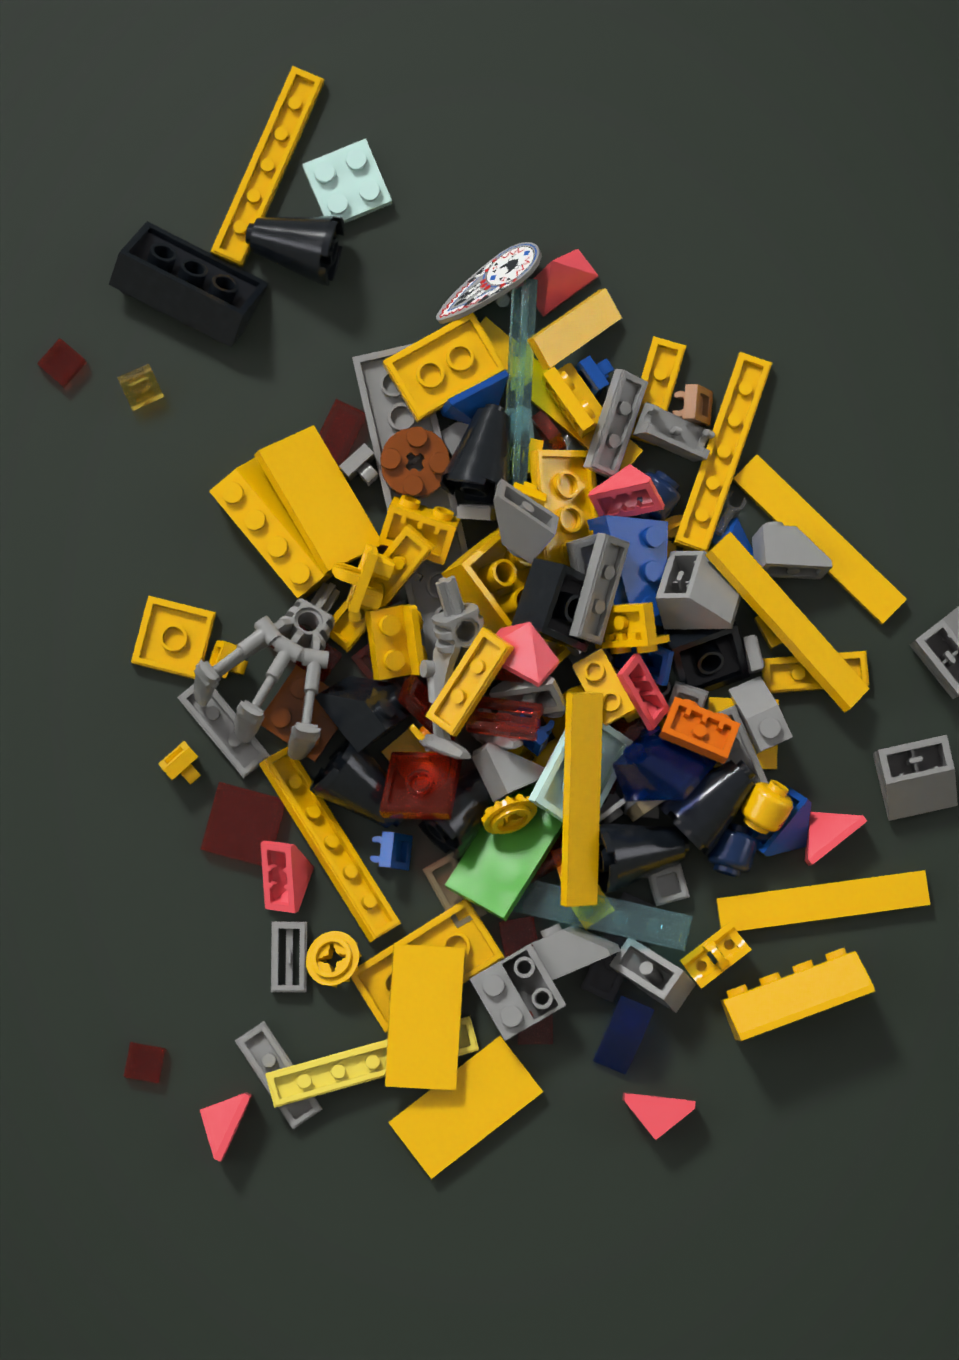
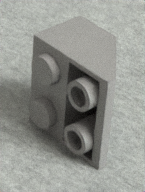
[655,551,741,630]
[909,606,959,699]
[873,735,958,821]
[470,943,566,1041]

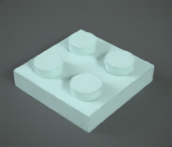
[302,138,392,224]

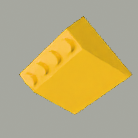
[441,527,571,664]

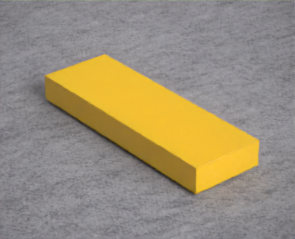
[527,288,622,370]
[630,336,686,446]
[425,627,514,737]
[762,651,869,694]

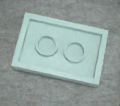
[528,723,635,822]

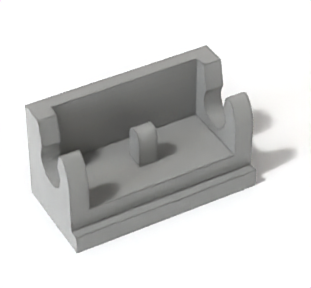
[633,402,715,462]

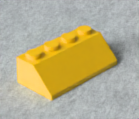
[209,457,334,599]
[720,947,875,1041]

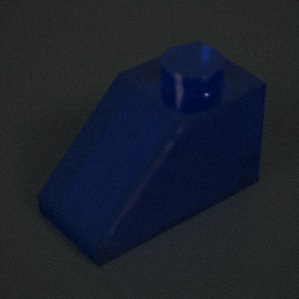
[593,996,655,1074]

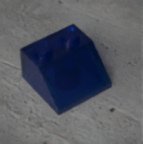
[612,725,717,801]

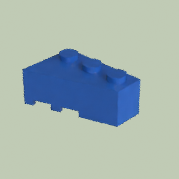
[587,515,668,628]

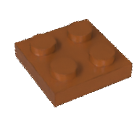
[261,665,339,763]

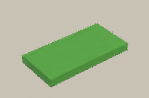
[445,784,563,922]

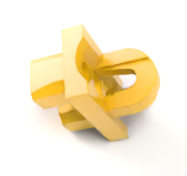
[332,543,395,614]
[679,922,751,989]

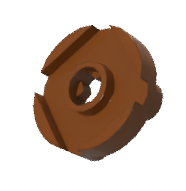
[380,426,450,498]

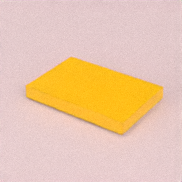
[382,312,507,423]

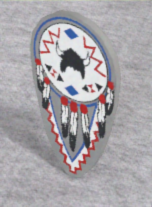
[436,242,542,324]

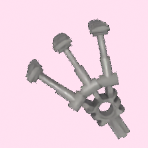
[419,576,566,759]
[194,582,341,760]

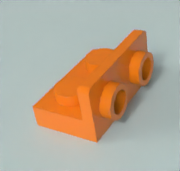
[659,696,741,764]

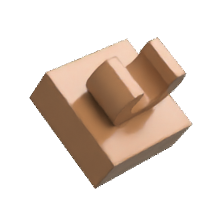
[672,384,713,426]

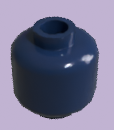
[636,470,681,521]
[708,823,758,878]

